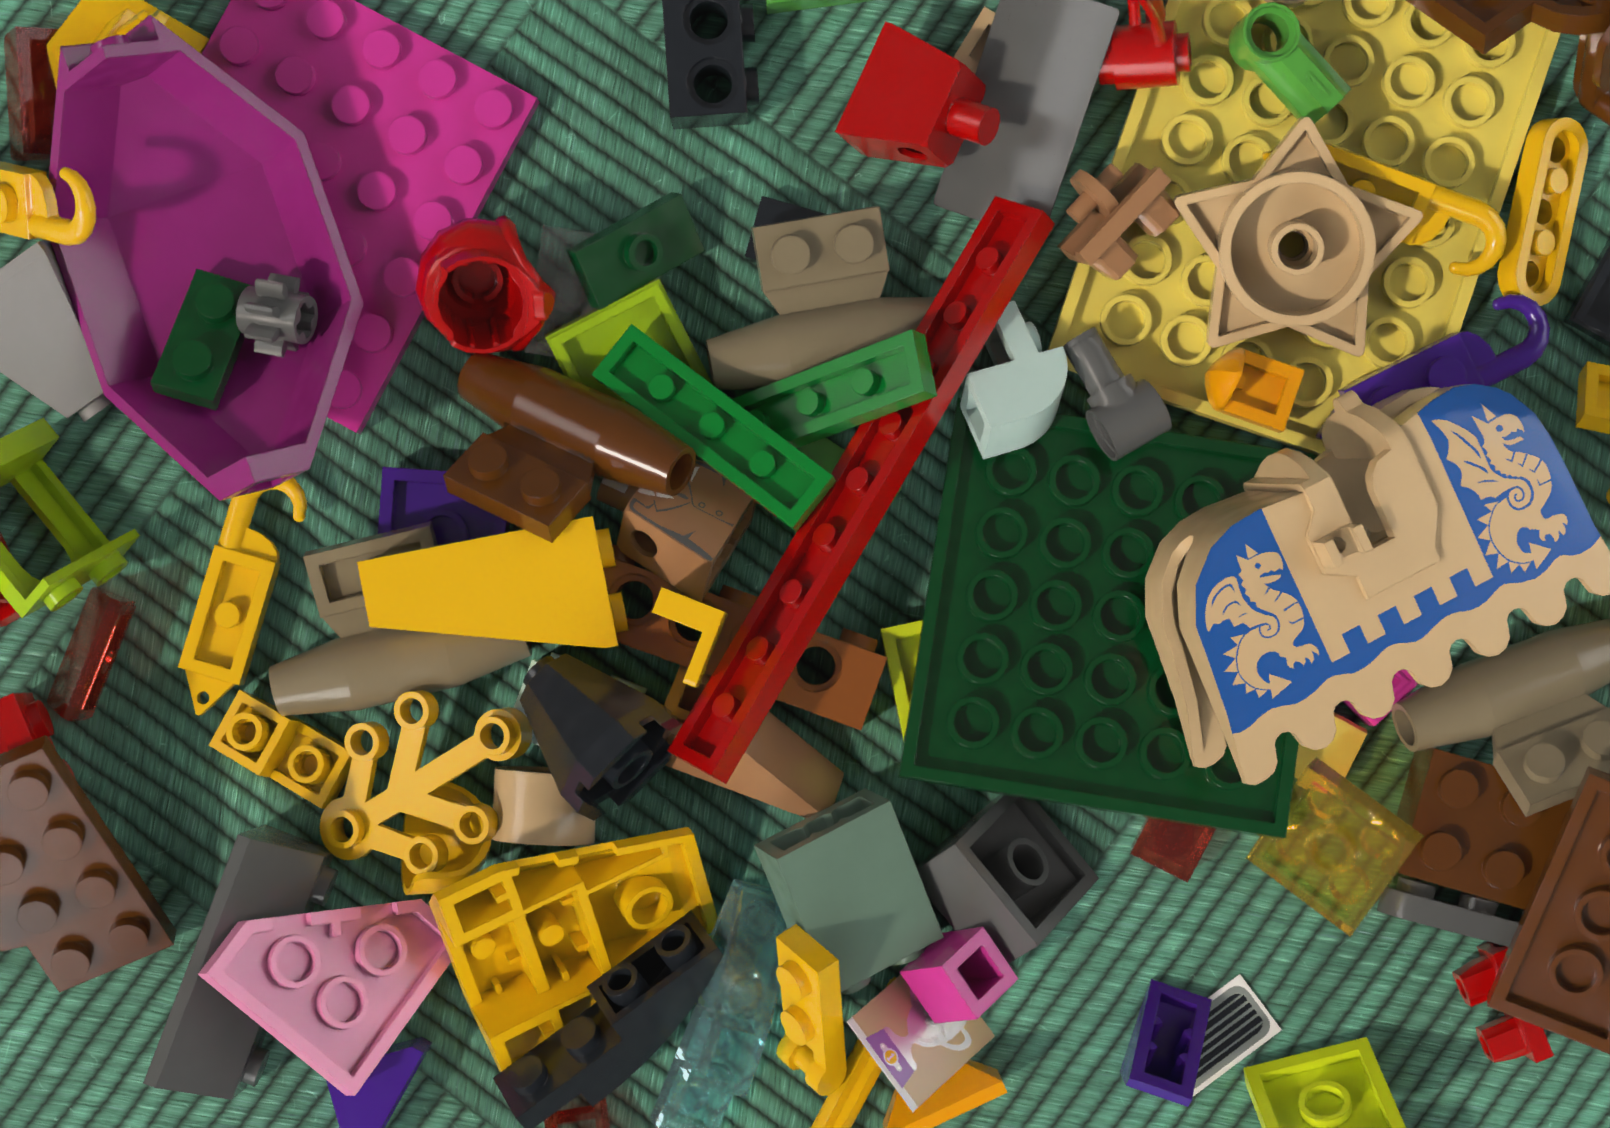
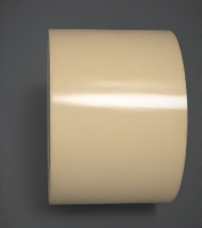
[492,766,596,846]

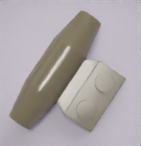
[706,206,935,390]
[269,521,532,716]
[1392,618,1610,817]

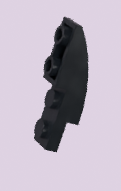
[493,910,723,1128]

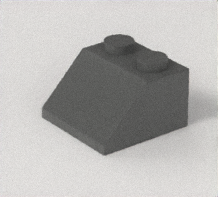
[917,794,1099,964]

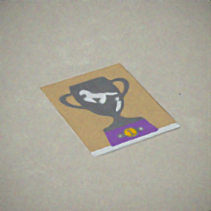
[847,975,995,1112]

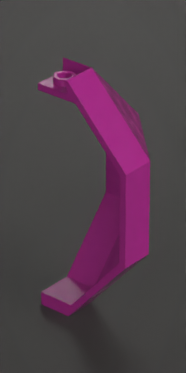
[48,15,364,501]

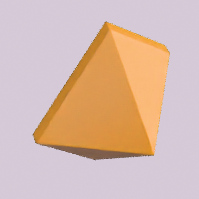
[883,1059,1008,1128]

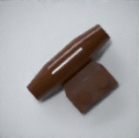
[443,353,696,543]

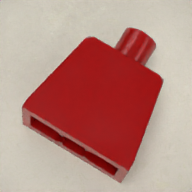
[835,21,1000,168]

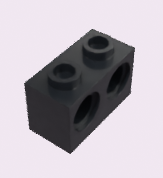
[662,0,760,129]

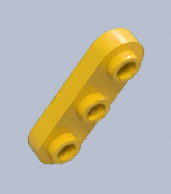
[1497,117,1589,306]

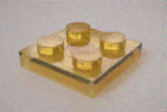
[1246,757,1424,937]

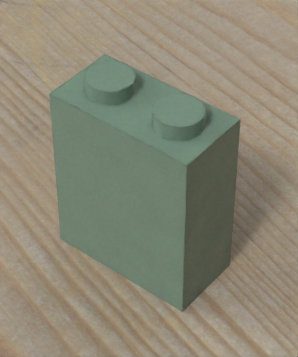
[754,788,944,995]

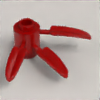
[1098,0,1192,91]

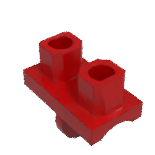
[1452,942,1554,1063]

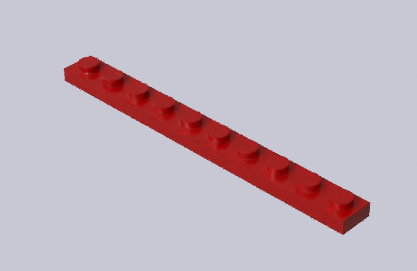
[667,196,1055,784]

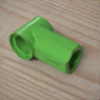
[1228,2,1351,124]

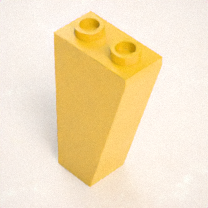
[357,516,629,648]

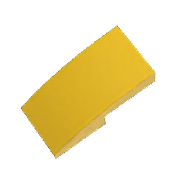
[209,689,352,809]

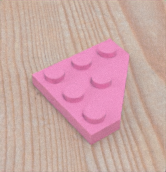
[198,899,451,1096]

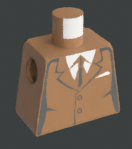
[597,459,757,602]

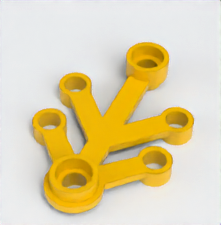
[320,690,533,875]

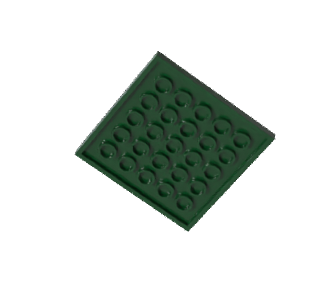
[898,398,1319,839]

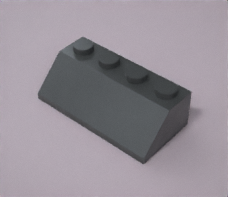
[143,824,338,1100]

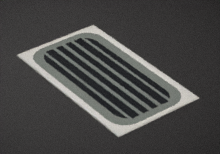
[1193,974,1282,1096]

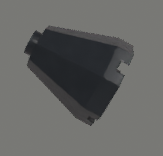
[520,654,683,821]

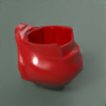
[416,215,556,354]

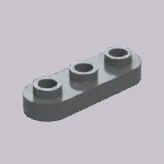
[1377,876,1525,947]

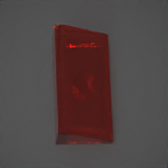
[4,26,58,161]
[47,587,136,722]

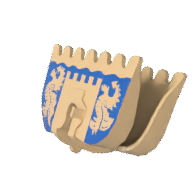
[1145,384,1610,785]

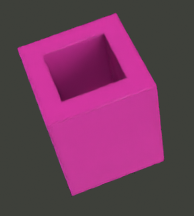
[900,927,1018,1023]

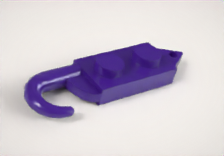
[1316,294,1550,439]

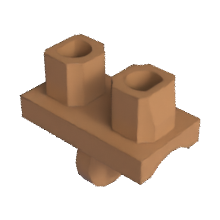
[1057,163,1180,280]

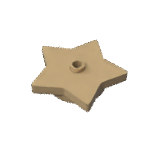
[1173,116,1423,357]

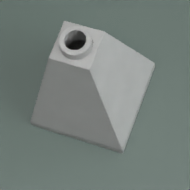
[0,240,112,422]

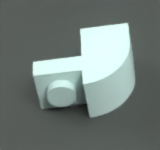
[960,300,1068,460]

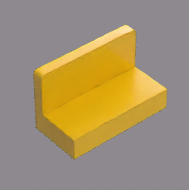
[652,587,728,688]

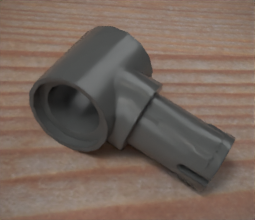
[1063,327,1172,461]

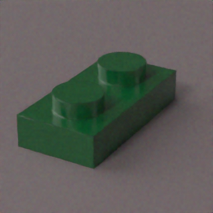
[151,269,253,411]

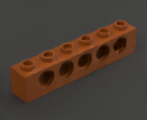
[522,529,888,730]

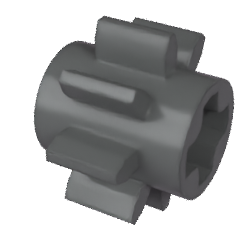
[236,273,318,357]

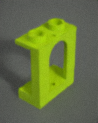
[0,417,140,618]

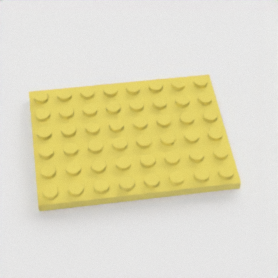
[1047,0,1561,455]

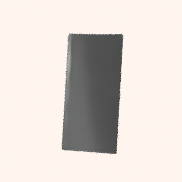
[933,0,1120,221]

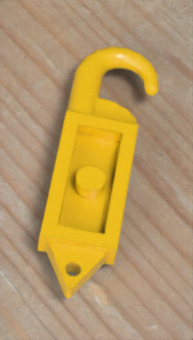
[1262,142,1507,277]
[0,161,96,246]
[178,478,307,716]

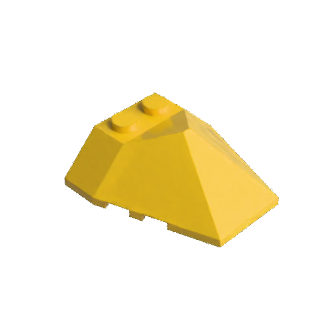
[429,827,720,1072]

